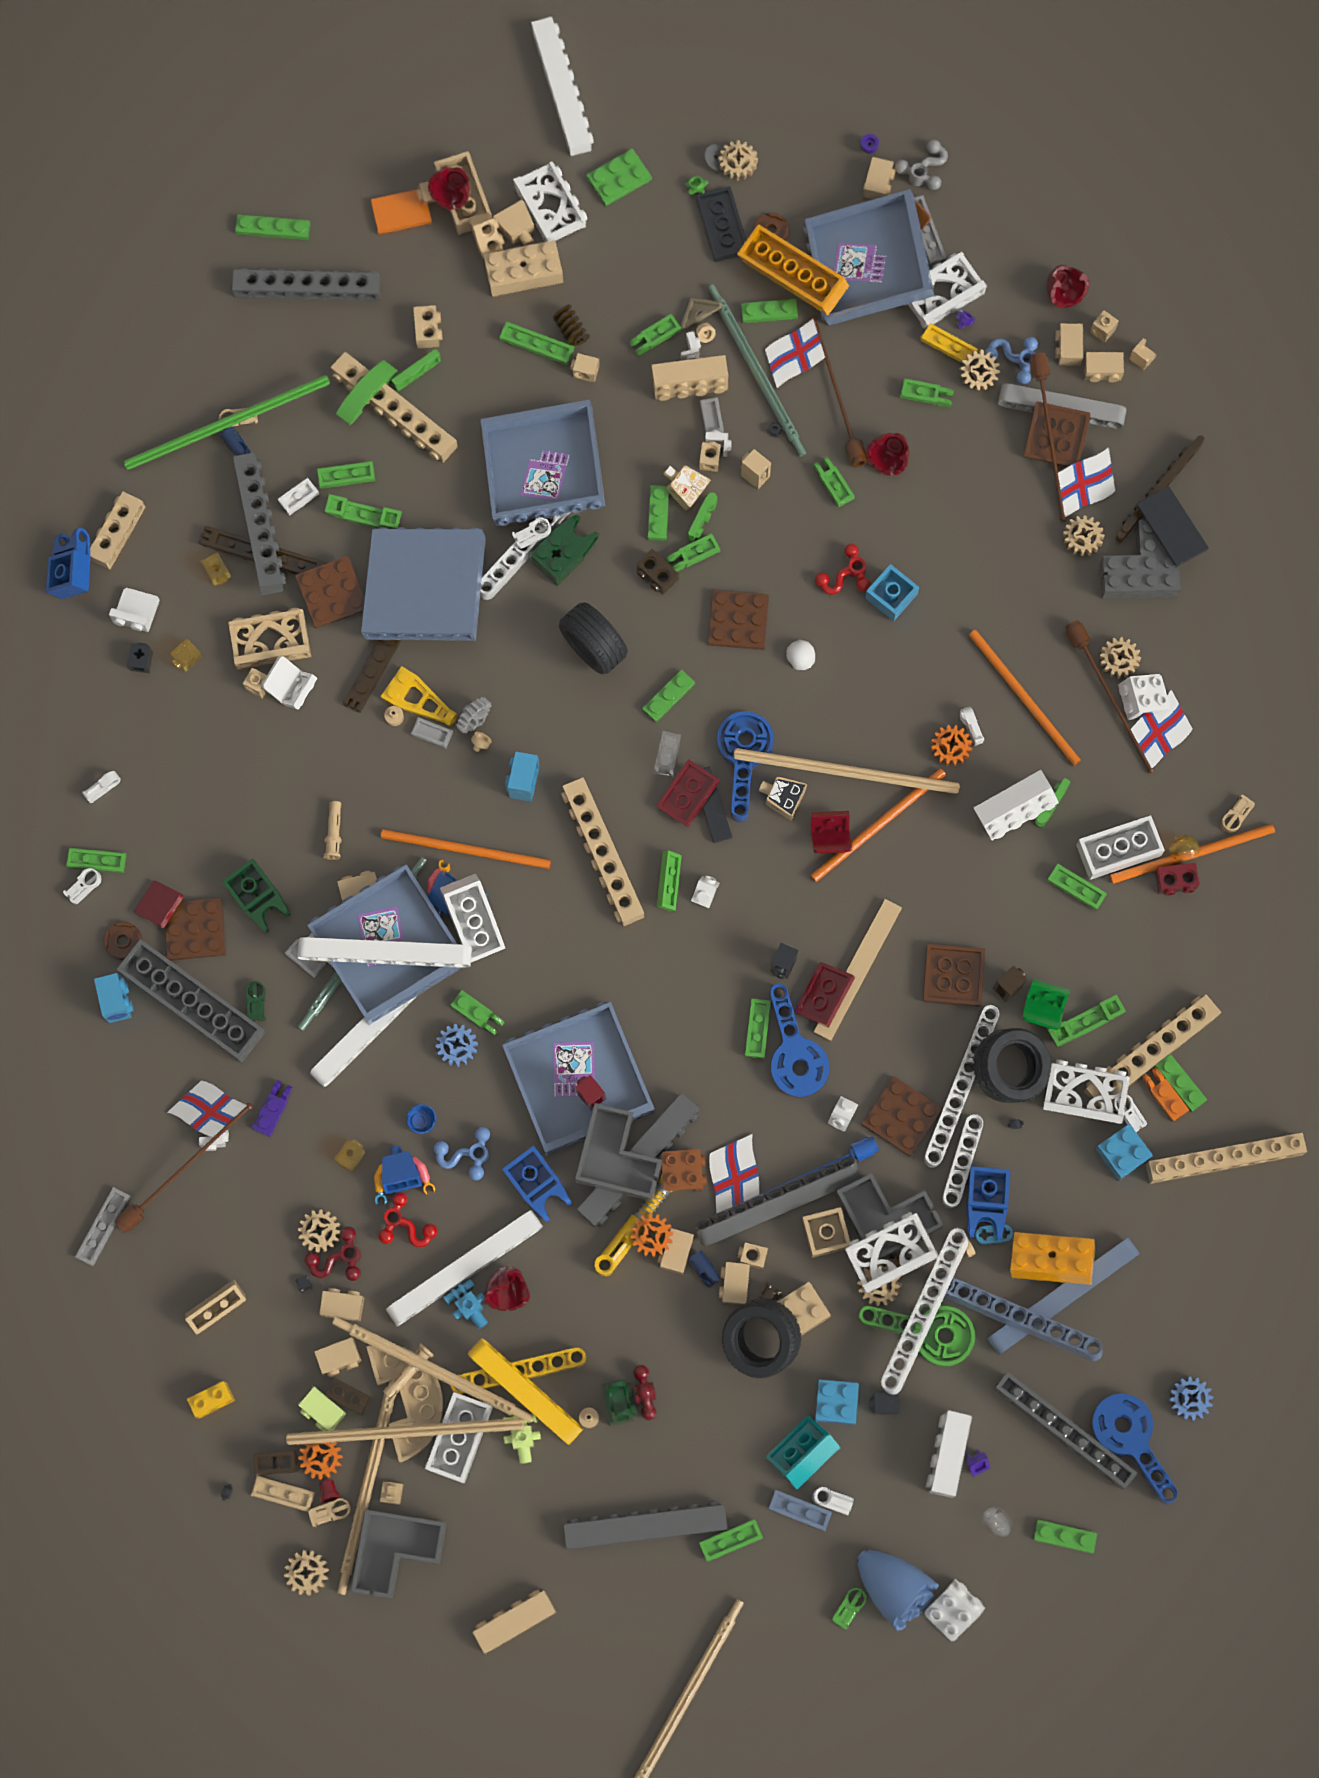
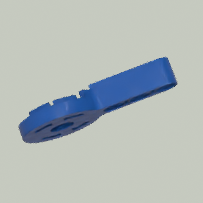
[717,711,774,822]
[769,984,829,1097]
[1092,1394,1178,1505]

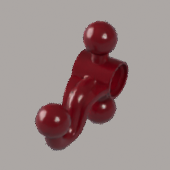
[304,1226,361,1281]
[633,1365,657,1420]

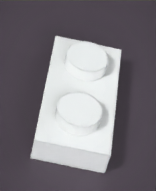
[278,478,319,516]

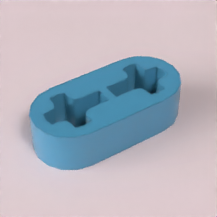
[975,1224,1013,1245]

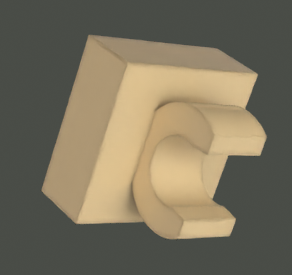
[380,1482,403,1505]

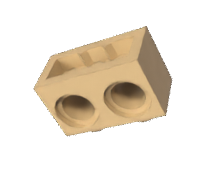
[469,212,504,259]
[414,305,442,349]

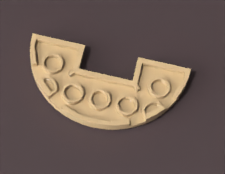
[367,1345,443,1463]

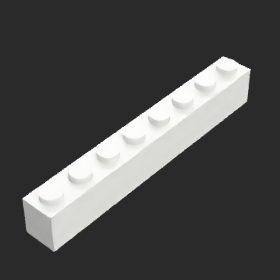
[531,17,594,156]

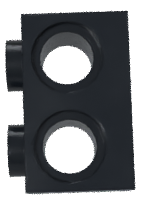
[770,943,799,979]

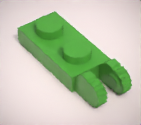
[630,314,682,356]
[900,379,954,407]
[813,457,855,508]
[688,492,718,543]
[666,534,720,572]
[1035,778,1071,827]
[450,990,504,1036]

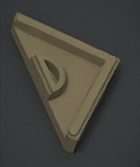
[680,298,723,331]

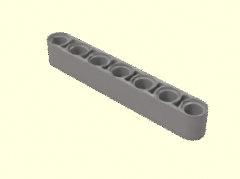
[998,384,1126,429]

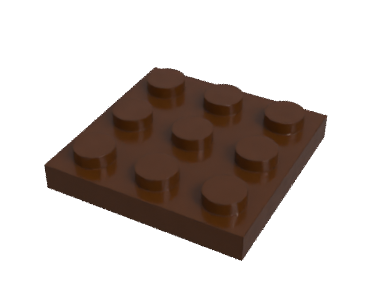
[1024,401,1091,466]
[295,556,365,628]
[708,590,769,650]
[165,898,226,961]
[923,944,985,1007]
[862,1076,943,1157]

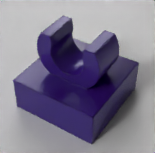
[966,1449,991,1477]

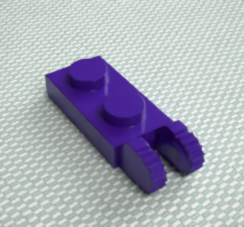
[252,1080,292,1137]

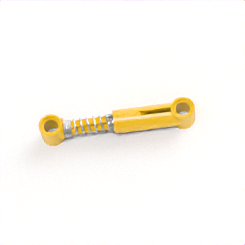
[595,1174,672,1277]

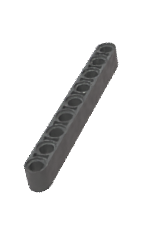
[695,1157,861,1246]

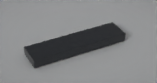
[703,766,732,843]

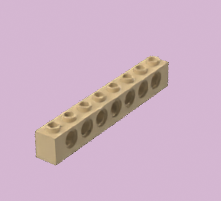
[331,352,458,463]
[561,777,645,926]
[1084,994,1222,1109]
[1146,1133,1307,1184]

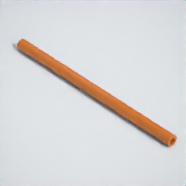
[969,629,1081,766]
[810,768,946,882]
[1110,824,1275,884]
[381,829,551,869]

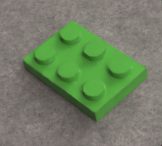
[587,149,652,206]

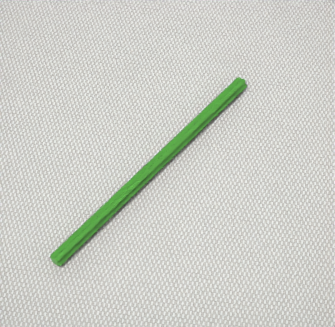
[124,375,330,470]

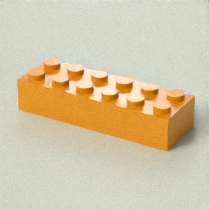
[737,224,849,316]

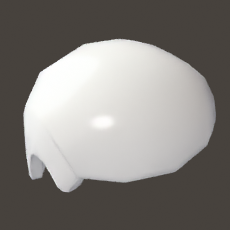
[786,640,815,670]

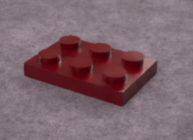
[656,759,720,828]
[794,962,855,1028]

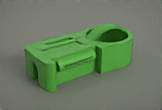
[832,1588,866,1629]

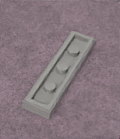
[914,195,947,266]
[75,1187,131,1266]

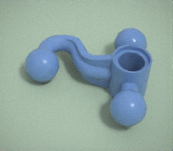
[984,337,1038,385]
[434,1127,490,1181]

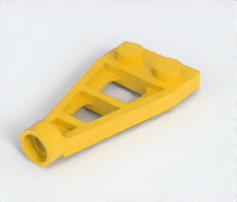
[381,666,458,727]

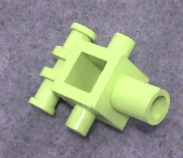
[503,1414,541,1464]

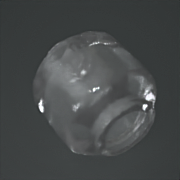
[982,1506,1012,1537]

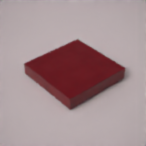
[134,880,184,928]

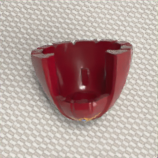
[428,167,470,210]
[1047,265,1089,308]
[866,433,909,476]
[484,1266,530,1311]

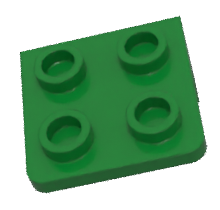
[1022,979,1070,1030]

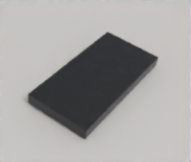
[696,186,747,262]
[1137,487,1209,567]

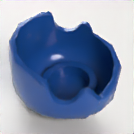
[406,1104,437,1135]

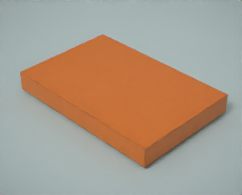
[371,190,432,235]

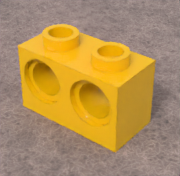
[187,1381,235,1419]

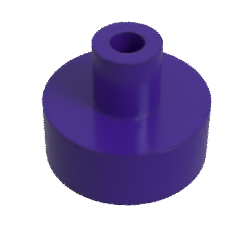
[860,134,879,154]
[956,309,975,329]

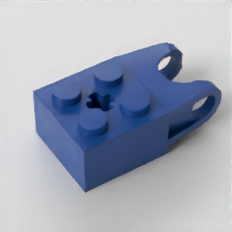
[46,528,91,599]
[502,1146,572,1222]
[966,1166,1010,1240]

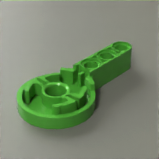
[858,1306,975,1367]

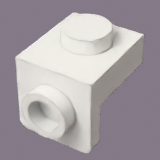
[681,331,701,361]
[705,430,731,457]
[691,876,720,908]
[828,1096,858,1131]
[199,1130,229,1151]

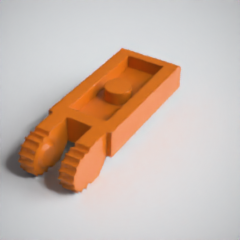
[1142,1067,1189,1122]

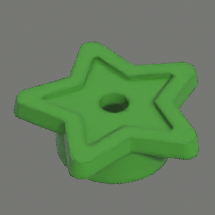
[685,176,708,195]

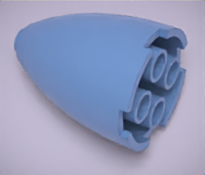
[857,1550,938,1631]

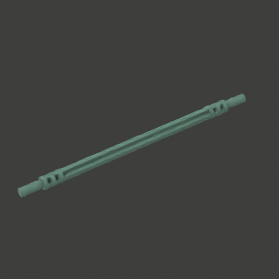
[708,285,806,457]
[297,857,427,1031]

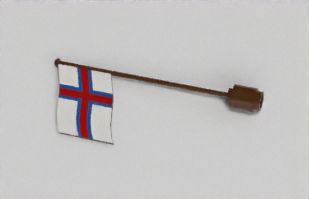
[765,315,867,467]
[1029,352,1115,521]
[1065,620,1192,774]
[115,1081,253,1233]

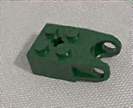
[530,515,599,586]
[222,858,291,933]
[601,1379,637,1426]

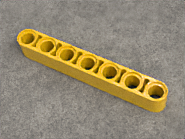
[468,1338,583,1445]
[451,1348,586,1395]

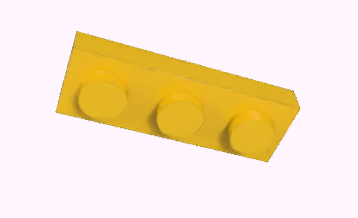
[921,323,978,365]

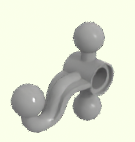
[895,139,948,190]

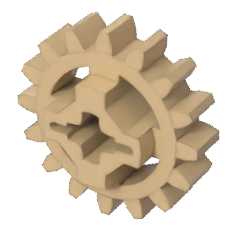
[718,140,758,180]
[959,350,1000,391]
[1063,515,1104,556]
[1099,637,1141,679]
[298,1209,341,1253]
[857,1264,901,1306]
[284,1550,329,1595]

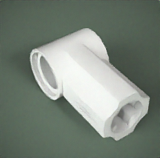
[812,1487,854,1515]

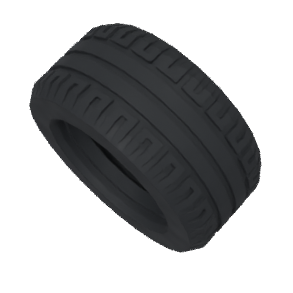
[559,602,628,674]
[973,1028,1051,1103]
[722,1298,802,1378]

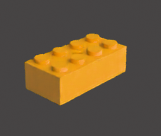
[1011,1232,1095,1285]

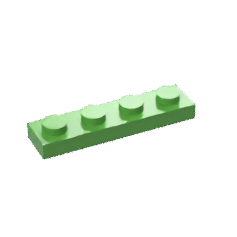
[235,215,310,240]
[499,322,574,365]

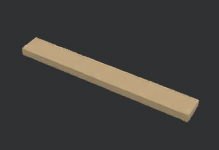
[814,899,902,1042]

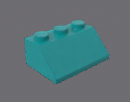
[765,1415,840,1489]

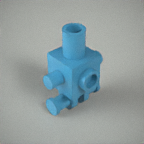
[443,1278,488,1330]

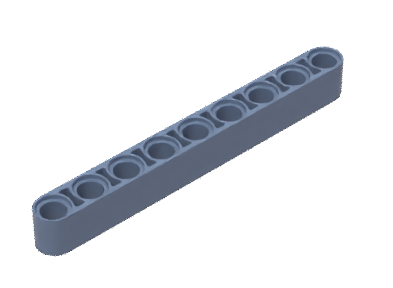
[987,1238,1140,1355]
[938,1275,1103,1361]

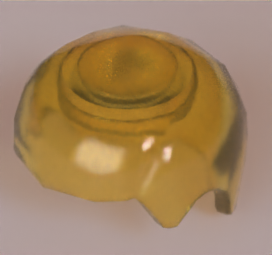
[1169,835,1201,861]

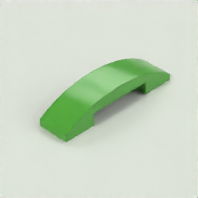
[336,360,398,426]
[325,494,402,529]
[1048,994,1126,1047]

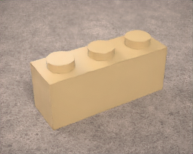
[185,1280,246,1335]

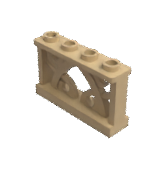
[228,608,311,670]

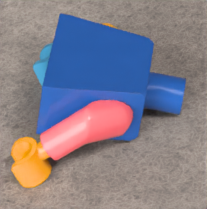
[427,860,487,916]
[374,1146,435,1205]

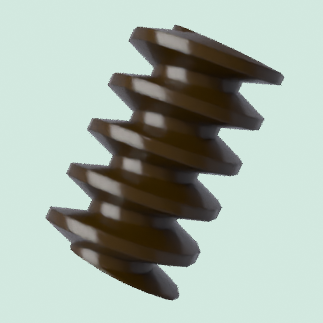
[553,304,590,346]

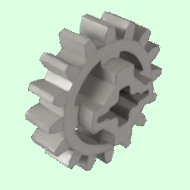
[456,697,492,734]

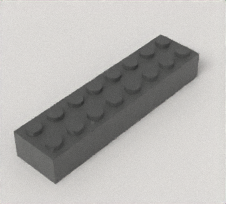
[116,939,266,1063]

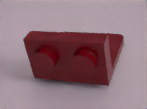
[810,811,852,854]

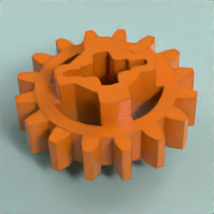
[931,725,972,766]
[630,1213,673,1257]
[299,1442,343,1480]

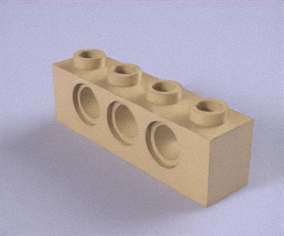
[90,492,145,570]

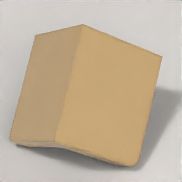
[1129,338,1156,370]

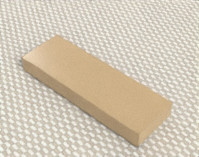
[251,1476,315,1512]

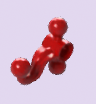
[815,544,871,595]
[378,1192,438,1248]

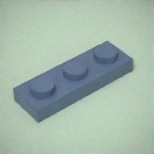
[769,1490,832,1531]

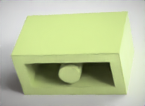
[299,1387,347,1431]

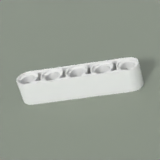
[942,1114,983,1209]

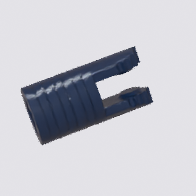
[220,427,251,456]
[687,1250,720,1287]

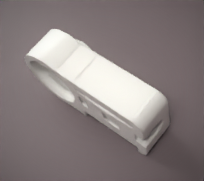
[512,518,551,549]
[960,706,984,746]
[82,771,121,803]
[63,868,101,904]
[1112,1095,1147,1132]

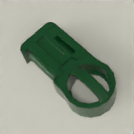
[246,981,266,1022]

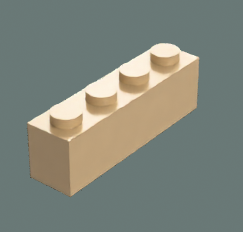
[473,1589,556,1654]

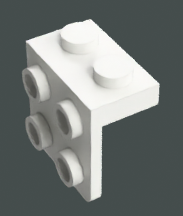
[109,588,159,632]
[262,656,317,710]
[1118,674,1170,720]
[925,1579,985,1641]

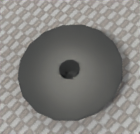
[704,144,724,171]

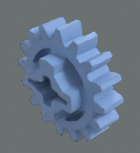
[436,1024,478,1067]
[1169,1377,1214,1421]

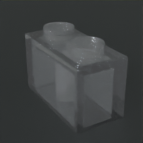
[655,731,681,776]

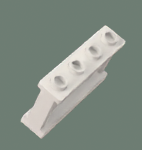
[513,162,587,242]
[908,252,987,330]
[1043,1060,1130,1124]
[845,1212,939,1293]

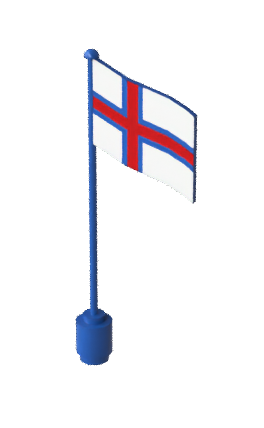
[709,1134,879,1215]

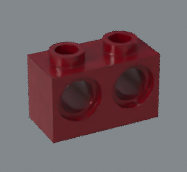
[1155,863,1200,896]
[575,1074,606,1111]

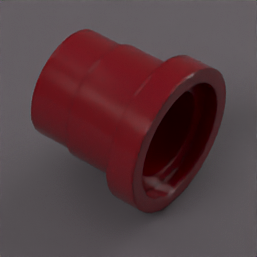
[319,1479,340,1503]

